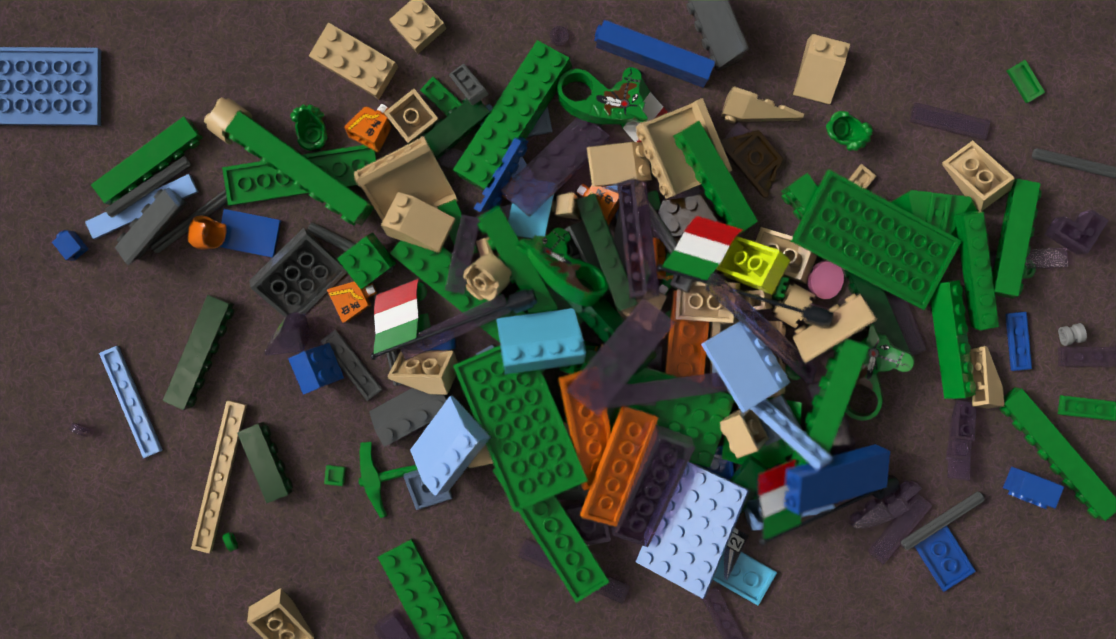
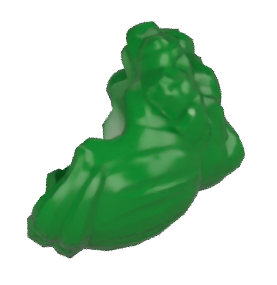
[290,104,327,151]
[826,111,873,151]

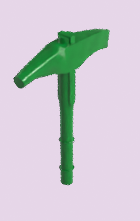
[358,442,418,518]

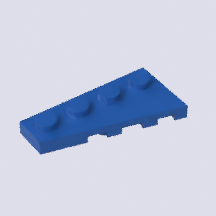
[474,137,528,212]

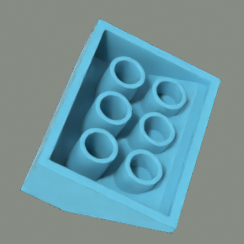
[497,308,585,374]

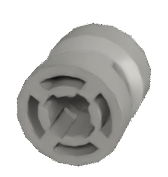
[1058,323,1087,346]

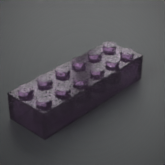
[611,425,695,547]

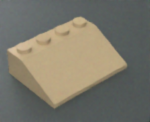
[793,293,876,363]

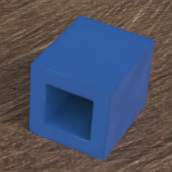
[52,230,89,261]

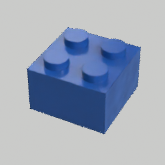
[288,343,344,395]
[1003,467,1064,509]

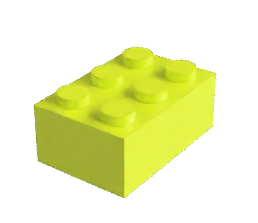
[716,236,790,295]

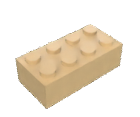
[309,22,398,99]

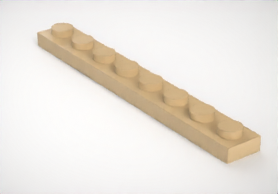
[191,400,247,553]

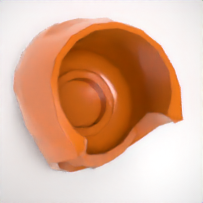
[188,215,227,250]

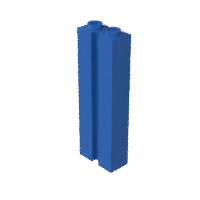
[594,20,715,88]
[784,444,890,515]

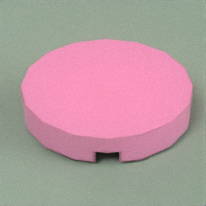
[808,261,844,299]

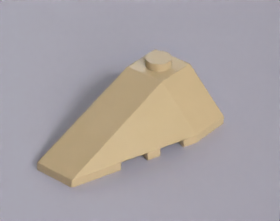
[721,87,804,123]

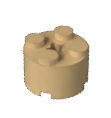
[204,97,252,144]
[464,253,511,301]
[772,283,815,328]

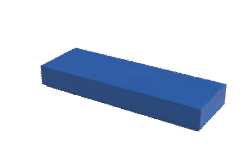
[1006,312,1032,371]

